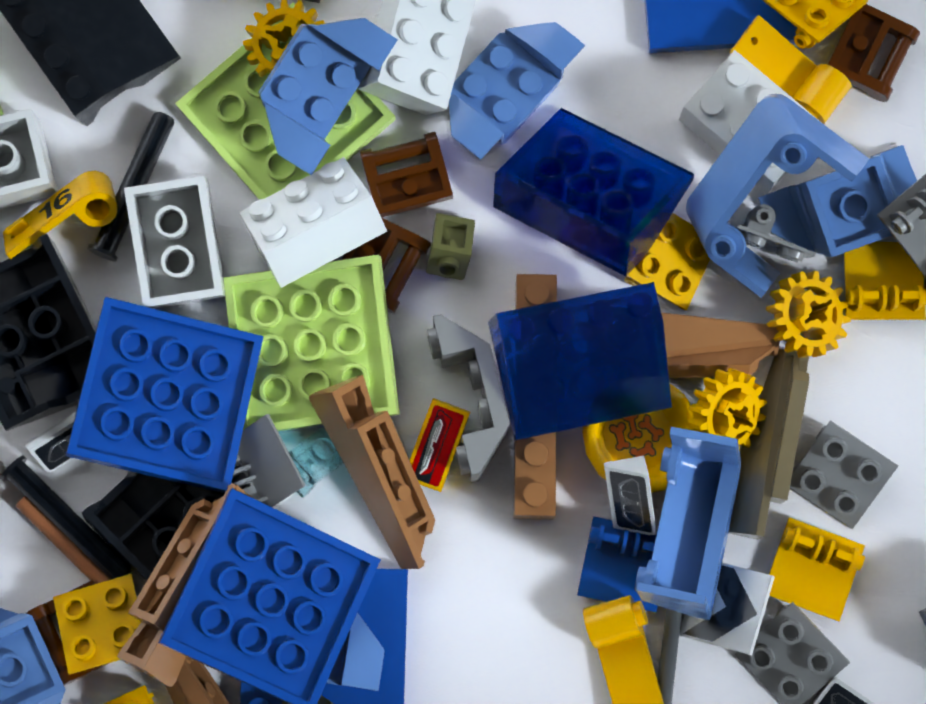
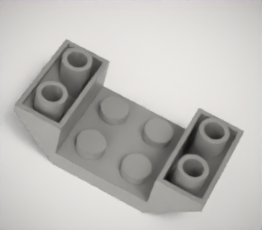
[427,314,510,483]

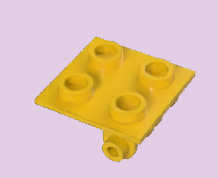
[762,0,868,49]
[624,204,710,311]
[844,242,926,320]
[769,518,865,622]
[53,574,141,675]

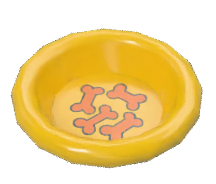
[582,374,696,493]

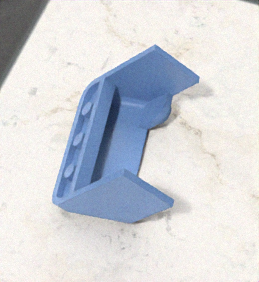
[686,94,869,298]
[635,426,741,620]

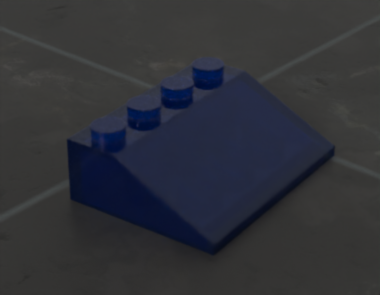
[493,108,694,277]
[488,282,672,441]

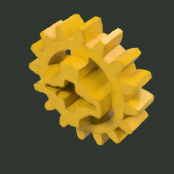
[243,0,325,77]
[766,271,851,358]
[687,368,767,451]

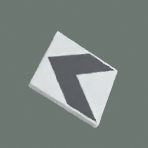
[680,563,775,656]

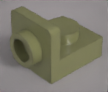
[426,213,475,280]

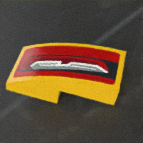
[410,398,471,492]

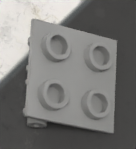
[877,174,926,277]
[735,204,816,263]
[232,414,306,507]
[790,420,899,529]
[735,602,850,704]

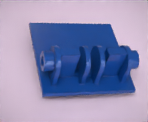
[577,516,658,613]

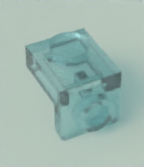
[289,427,343,498]

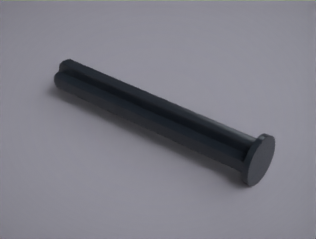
[87,112,174,262]
[0,455,132,580]

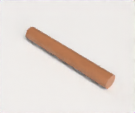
[16,496,110,584]

